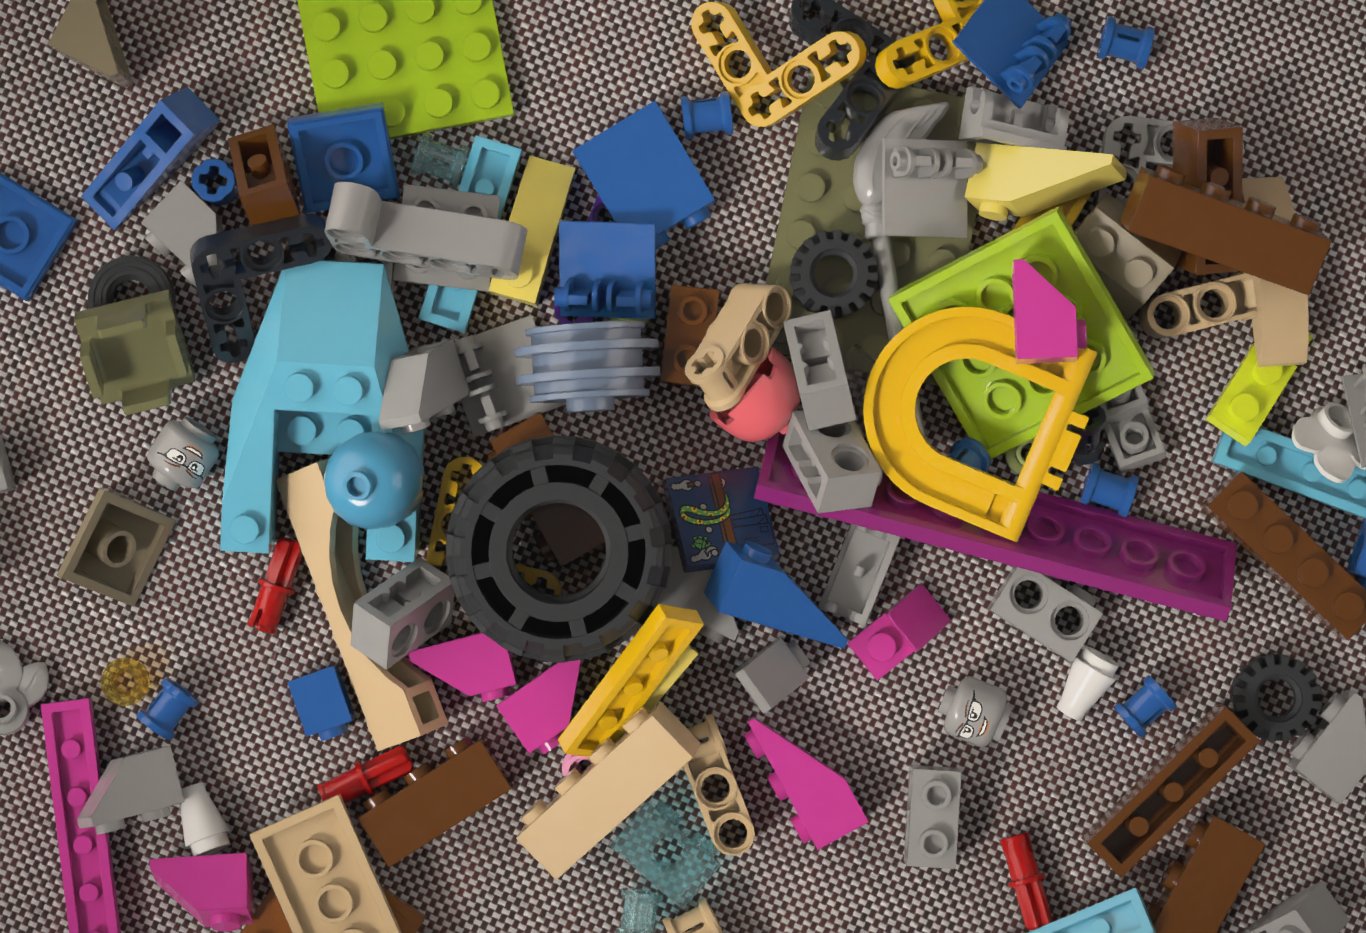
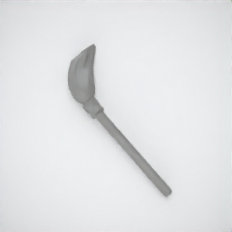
[853,102,950,439]

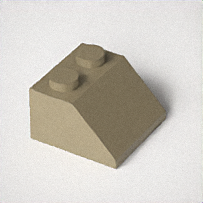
[1074,192,1182,321]

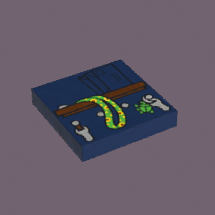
[663,466,780,573]

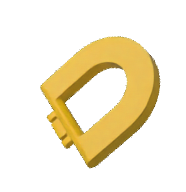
[863,306,1098,542]

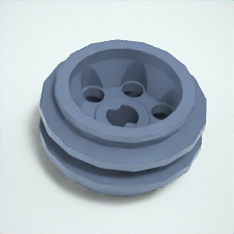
[514,321,661,413]

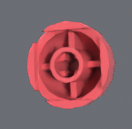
[709,346,801,442]

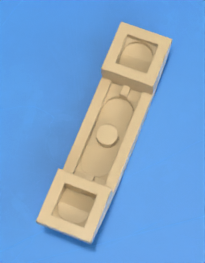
[1242,177,1309,367]

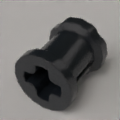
[1067,405,1106,465]

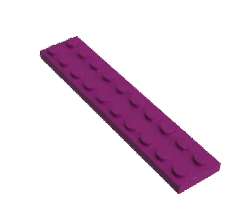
[754,432,1237,621]

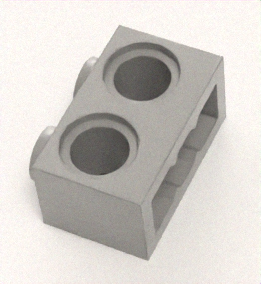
[783,310,856,431]
[783,410,883,513]
[350,557,455,670]
[986,567,1103,662]
[904,765,962,869]

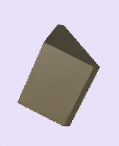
[48,0,133,88]
[57,488,176,607]

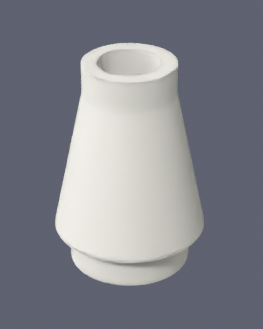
[1056,646,1119,721]
[180,783,231,856]

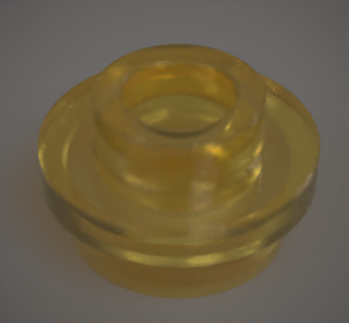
[101,658,150,706]

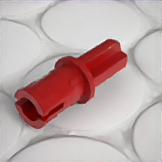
[247,537,303,634]
[317,746,414,803]
[999,832,1053,930]

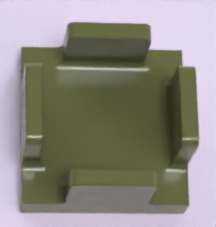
[74,289,195,415]

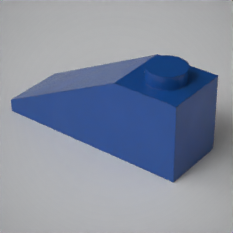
[81,87,221,230]
[703,541,848,649]

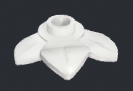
[1292,402,1366,483]

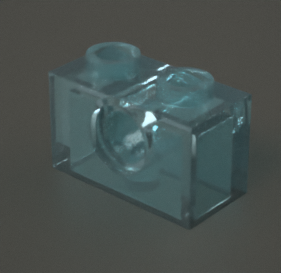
[609,799,721,910]

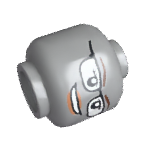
[147,417,219,491]
[938,676,1013,747]

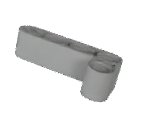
[325,182,528,280]

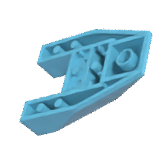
[220,260,425,562]

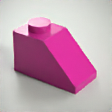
[1012,259,1087,364]
[409,632,518,702]
[496,660,582,755]
[150,853,253,932]

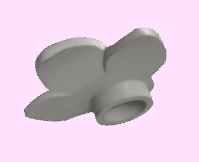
[0,640,49,736]

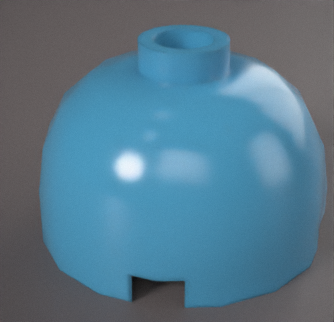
[323,431,424,530]

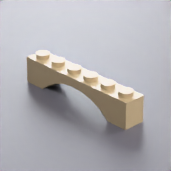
[275,458,449,751]

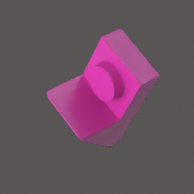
[847,583,952,681]

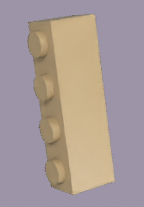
[516,701,701,880]

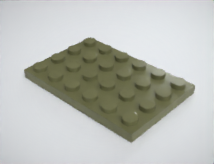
[766,69,977,387]

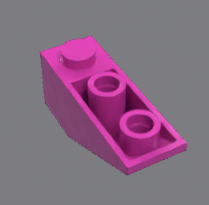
[744,716,868,850]

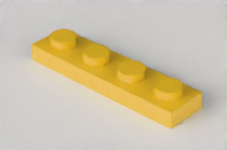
[558,604,704,757]

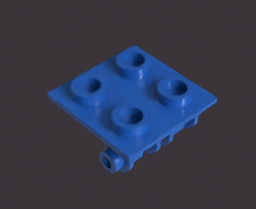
[952,0,1071,109]
[554,220,656,319]

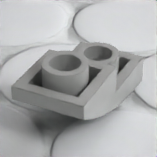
[1100,385,1166,474]

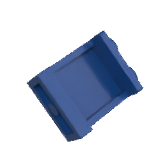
[572,101,715,249]

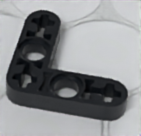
[789,0,913,161]
[190,213,332,363]

